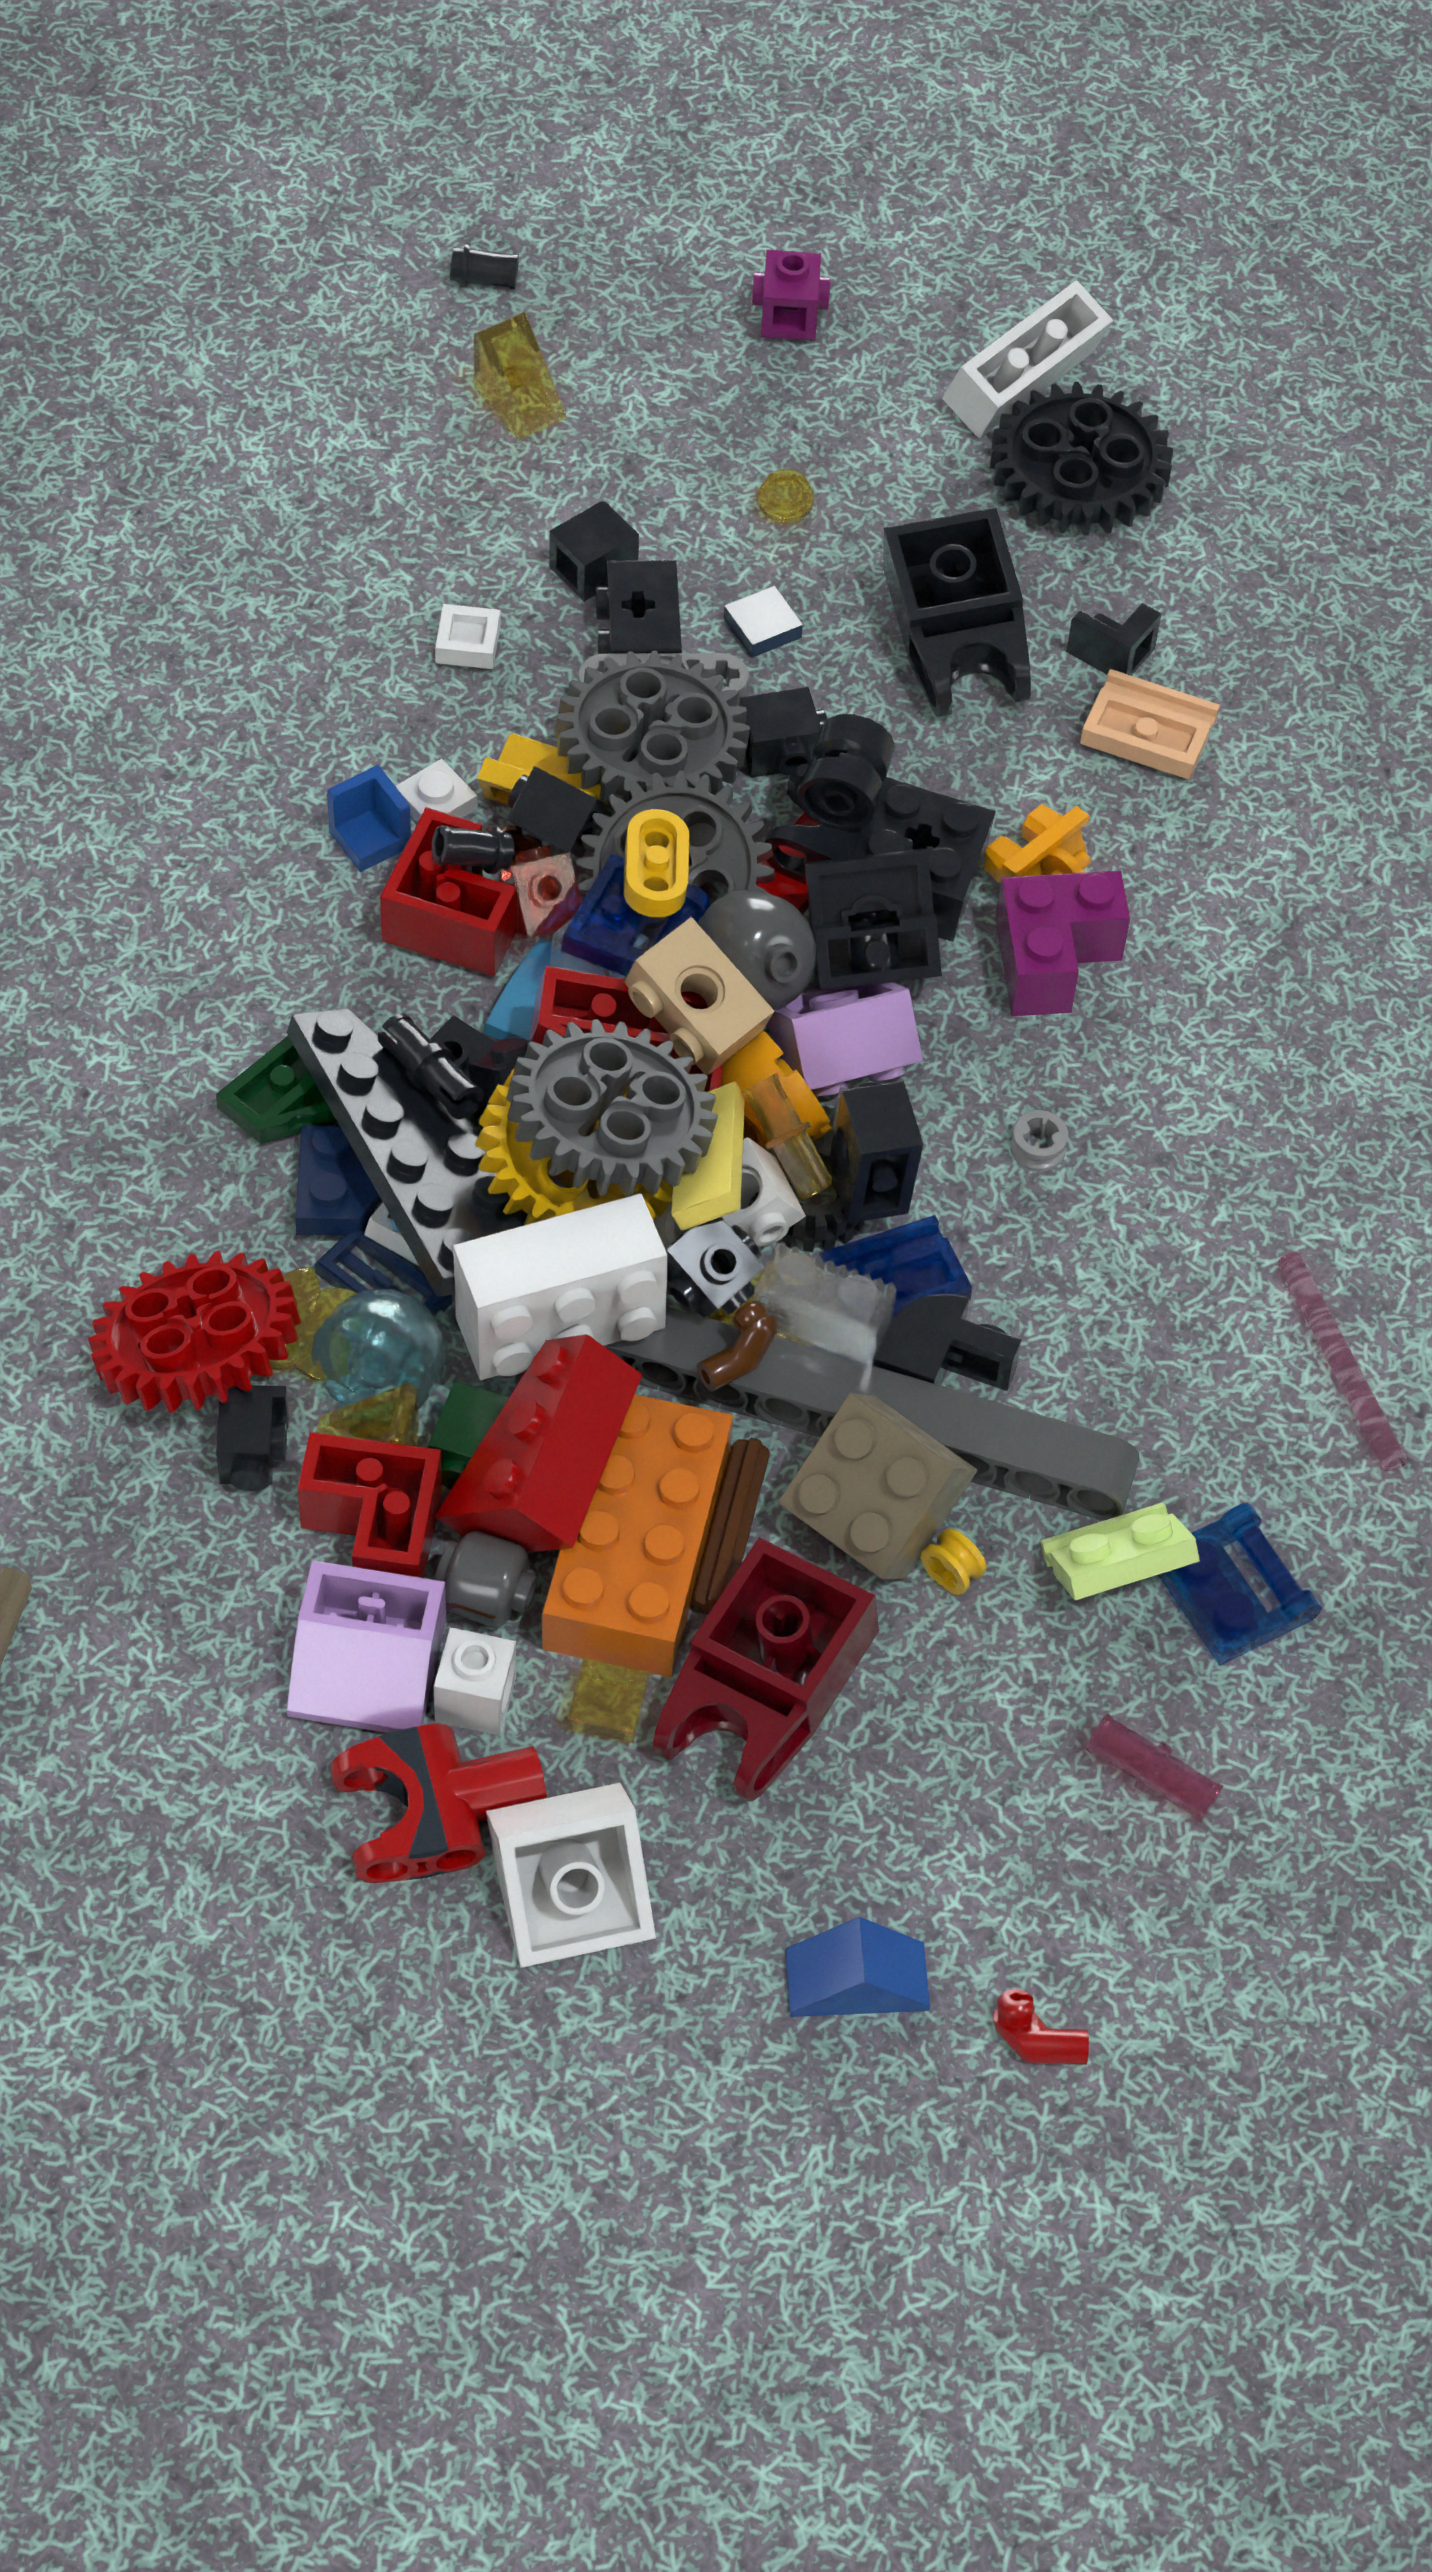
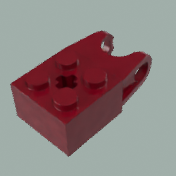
[653,1537,879,1802]

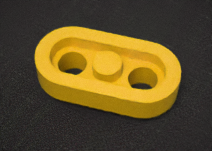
[624,809,689,917]

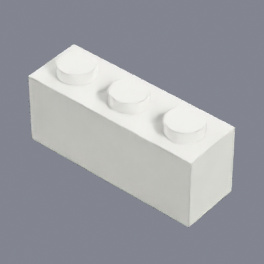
[942,280,1114,439]

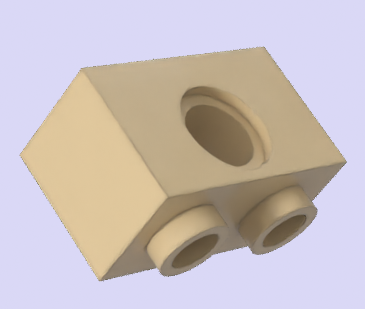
[624,917,774,1076]

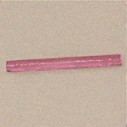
[1277,1252,1408,1472]

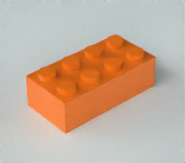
[542,1394,734,1678]

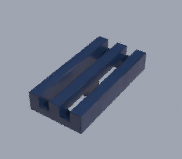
[314,1229,452,1344]

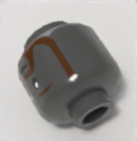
[435,1531,538,1628]

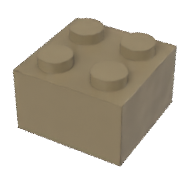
[778,1393,978,1579]

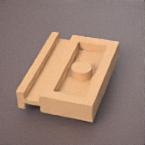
[1080,669,1220,780]

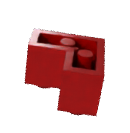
[380,807,517,977]
[297,1432,442,1578]

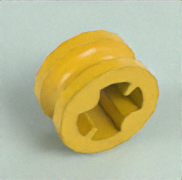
[920,1528,987,1595]

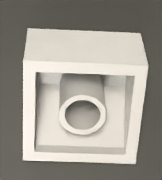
[486,1783,656,1968]

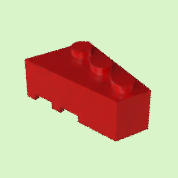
[529,966,723,1092]

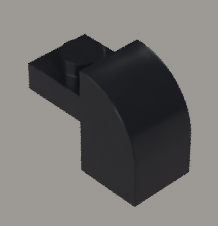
[873,1294,1022,1391]

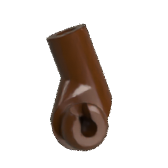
[697,1301,777,1392]

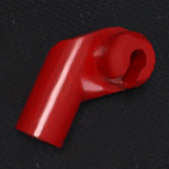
[992,1989,1089,2065]

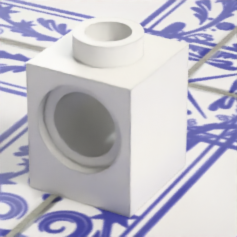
[434,1627,516,1736]

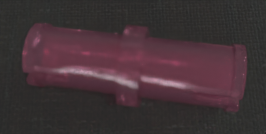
[1085,1713,1224,1822]

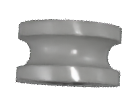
[1011,1110,1068,1172]

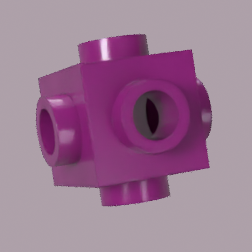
[752,249,831,340]

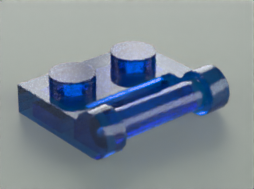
[561,854,710,977]
[1158,1503,1322,1666]

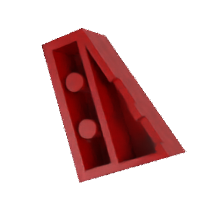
[434,1334,642,1552]

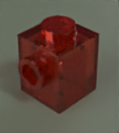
[501,845,587,940]

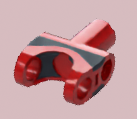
[330,1723,547,1883]

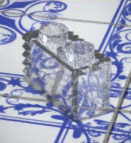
[753,1242,897,1366]

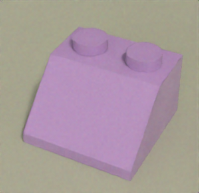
[766,982,923,1096]

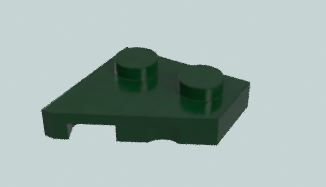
[216,1036,337,1144]

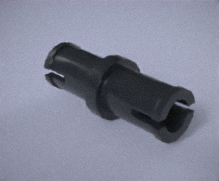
[377,1013,484,1120]

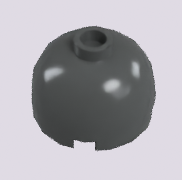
[698,890,816,1010]

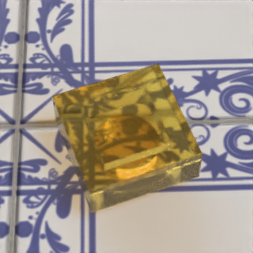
[568,1658,649,1743]

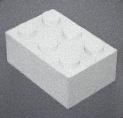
[453,1193,667,1380]

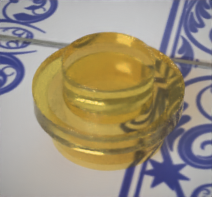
[757,469,814,523]

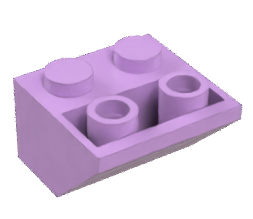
[286,1560,446,1733]

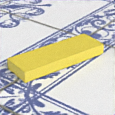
[671,1081,745,1231]

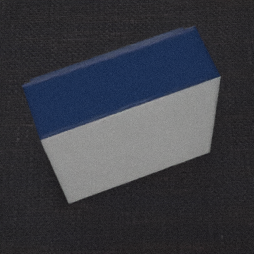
[724,586,803,658]

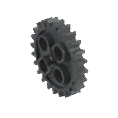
[555,651,750,803]
[577,770,775,956]
[506,1020,718,1197]

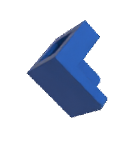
[327,765,411,872]

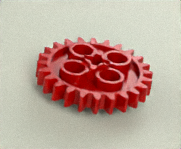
[88,1251,301,1413]

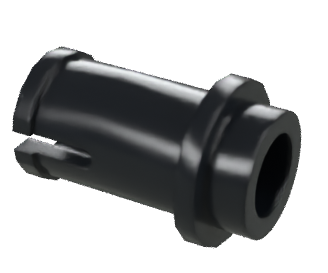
[450,243,519,290]
[431,825,514,874]

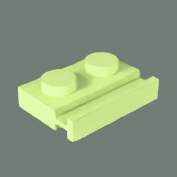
[1040,1502,1200,1601]

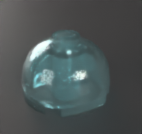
[311,1289,447,1421]

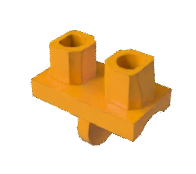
[984,804,1091,884]

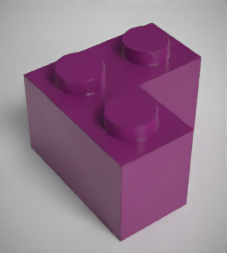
[995,871,1130,1016]

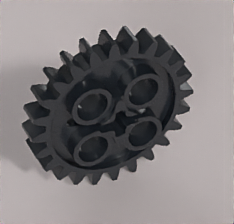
[990,382,1173,535]

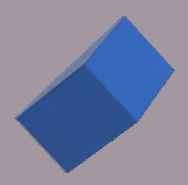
[785,1917,930,2017]

